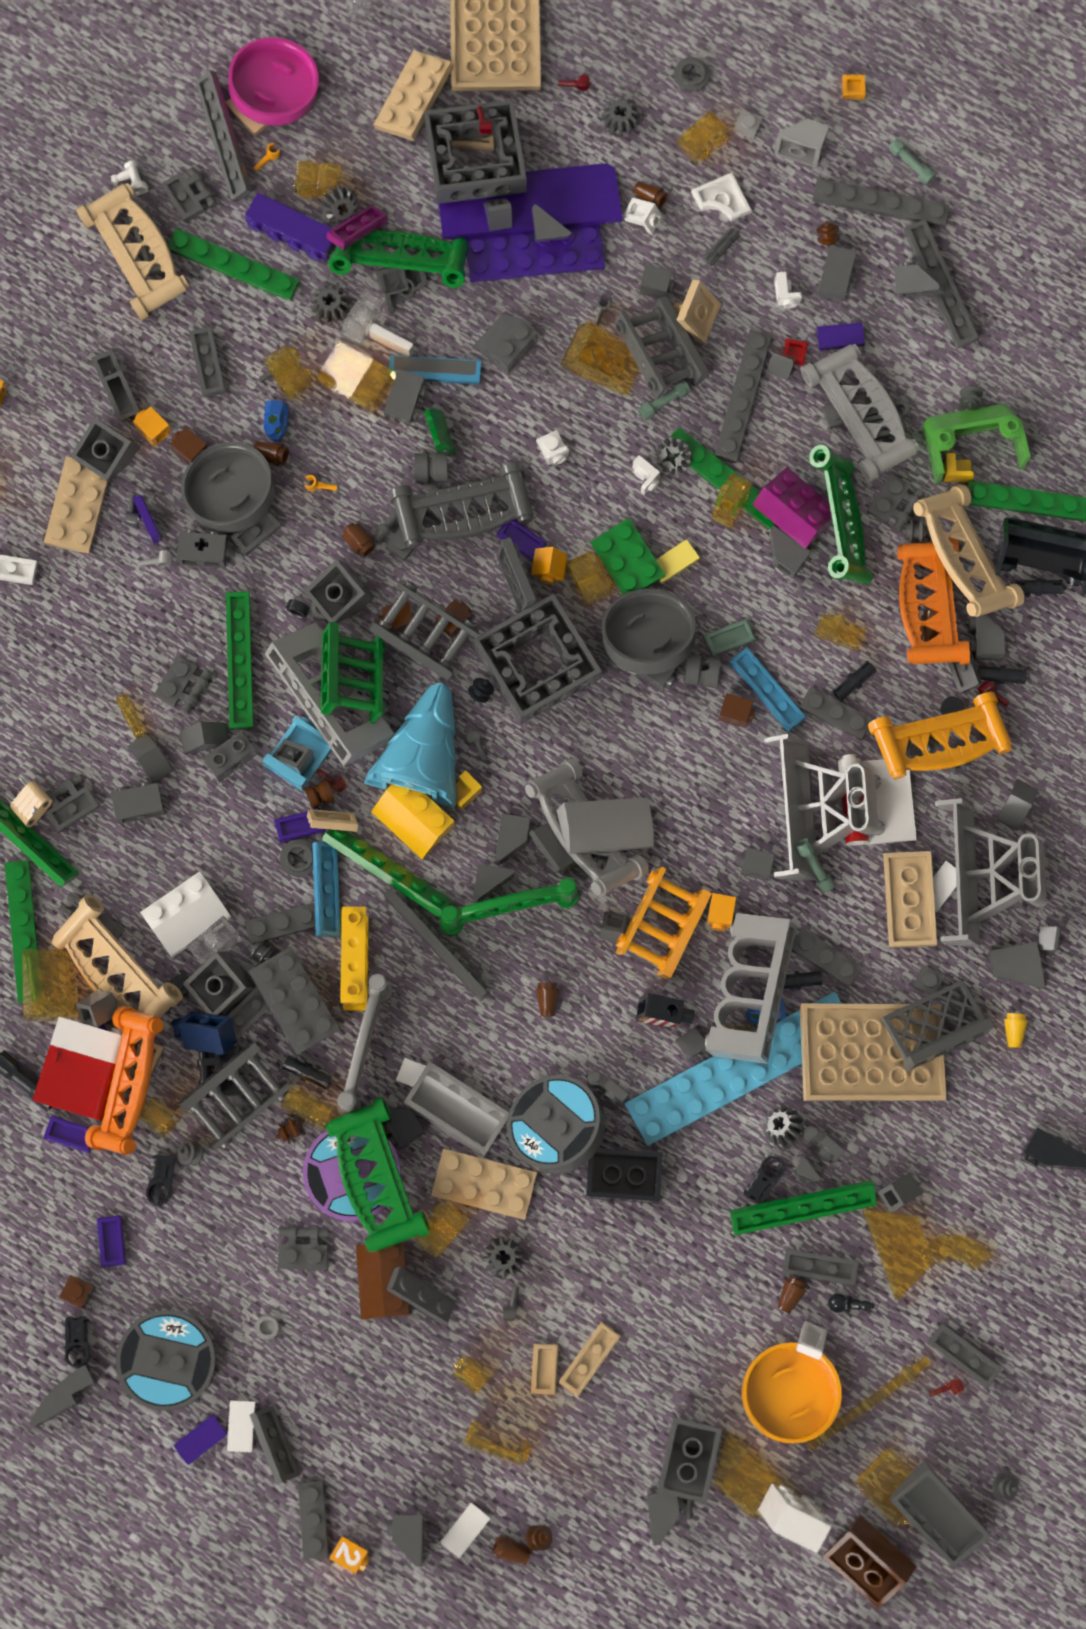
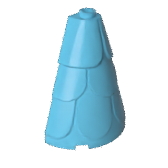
[364,683,457,809]

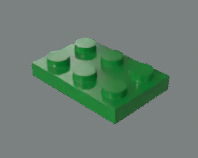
[590,518,666,595]

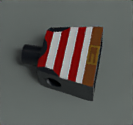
[635,993,695,1028]

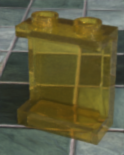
[463,1420,531,1465]
[853,1447,912,1527]

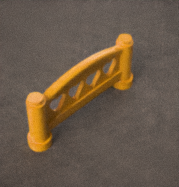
[868,692,1012,780]

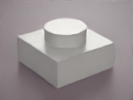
[733,109,763,139]

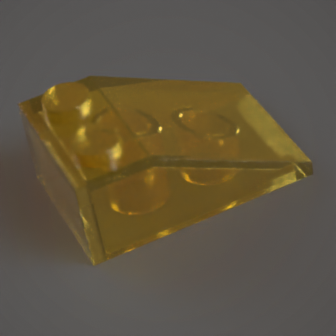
[560,321,639,396]
[315,341,396,415]
[23,949,78,1022]

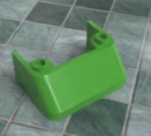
[923,404,1031,485]

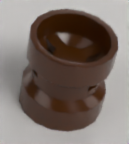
[304,779,335,809]

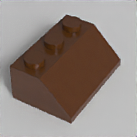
[356,1241,410,1320]
[823,1515,917,1609]

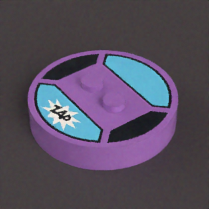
[303,1131,401,1222]

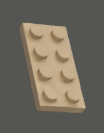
[373,51,454,141]
[44,456,108,554]
[883,851,937,948]
[431,1149,537,1220]

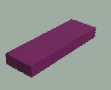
[326,204,388,250]

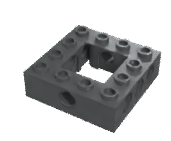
[424,100,526,204]
[473,593,602,724]

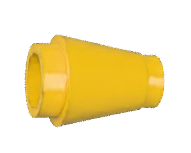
[1004,1013,1028,1048]

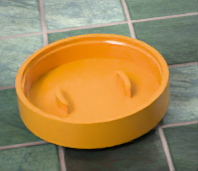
[741,1343,842,1444]

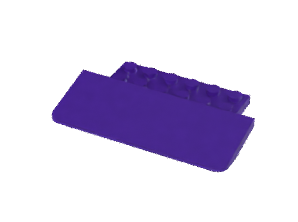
[438,164,623,283]

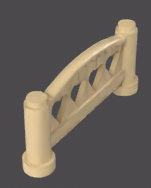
[75,183,190,321]
[913,485,1024,617]
[52,894,183,1019]

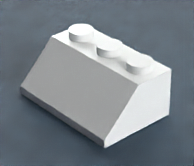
[140,871,231,957]

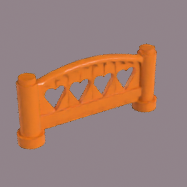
[897,538,970,665]
[85,1006,164,1155]

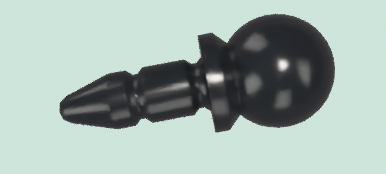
[828,1293,875,1313]

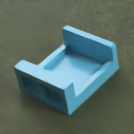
[262,716,332,791]

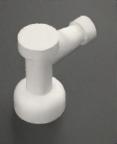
[111,161,149,196]

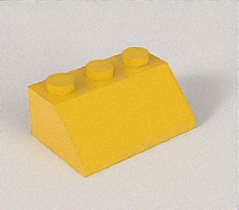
[371,785,455,860]

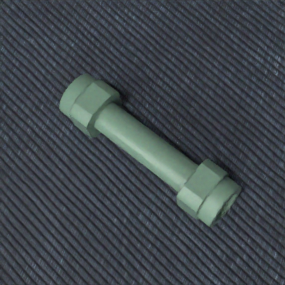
[888,138,936,185]
[638,380,691,420]
[796,838,835,892]

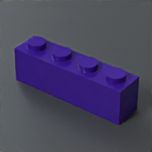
[245,193,336,262]

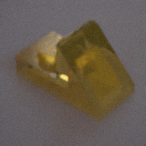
[814,615,866,651]

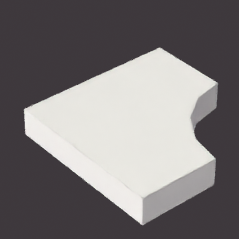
[691,173,752,221]

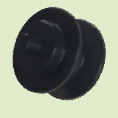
[468,678,494,703]

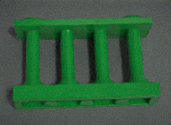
[321,621,386,724]

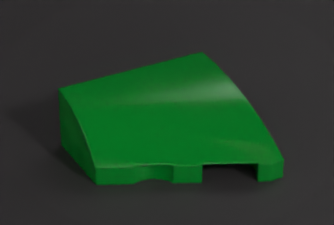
[424,409,457,456]

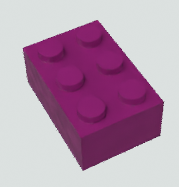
[752,467,833,549]

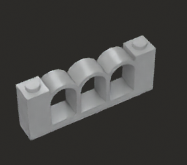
[265,622,394,767]
[705,913,797,1064]

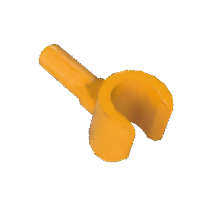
[253,143,280,172]
[304,475,337,492]

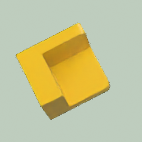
[943,453,974,482]
[456,770,482,811]

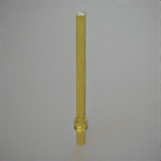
[806,1357,931,1451]

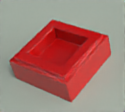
[783,338,808,366]

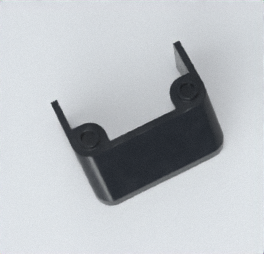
[995,518,1086,594]

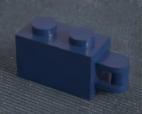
[171,1012,237,1055]

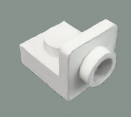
[622,198,662,234]
[775,272,802,308]
[536,430,569,465]
[633,455,660,495]

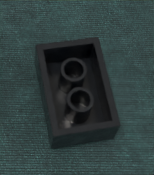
[586,1148,663,1204]

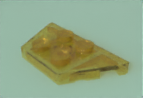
[862,1210,934,1301]
[714,1431,801,1518]

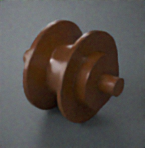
[816,221,840,247]
[276,1118,303,1145]
[526,1525,552,1551]

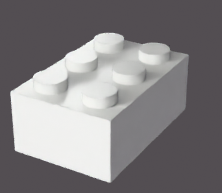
[758,1483,832,1553]

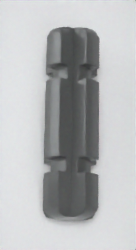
[703,227,739,266]

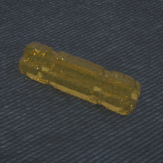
[115,694,146,738]

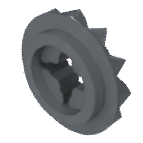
[674,57,710,92]
[655,438,691,475]
[280,840,313,878]

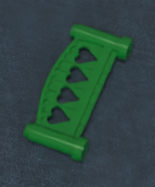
[328,231,469,288]
[809,445,873,585]
[439,878,579,936]
[325,1096,431,1252]

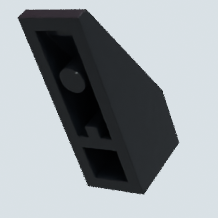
[1020,1127,1086,1170]

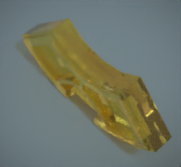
[925,1234,993,1271]

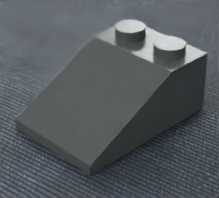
[657,1417,722,1504]

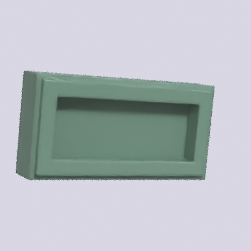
[703,619,756,657]

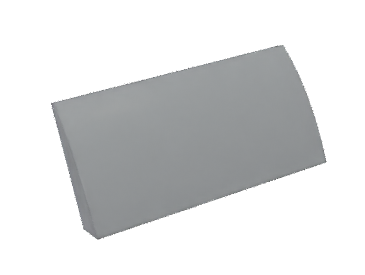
[556,797,654,854]
[402,1062,509,1157]

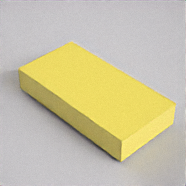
[656,539,700,585]

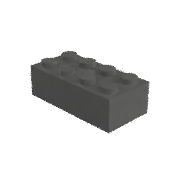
[248,946,340,1056]

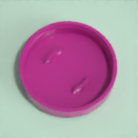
[228,37,319,126]

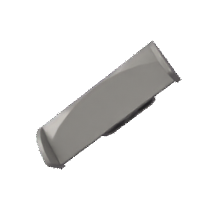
[763,734,885,881]
[935,798,1049,947]

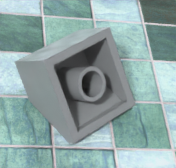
[774,119,829,168]

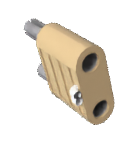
[4,773,52,827]

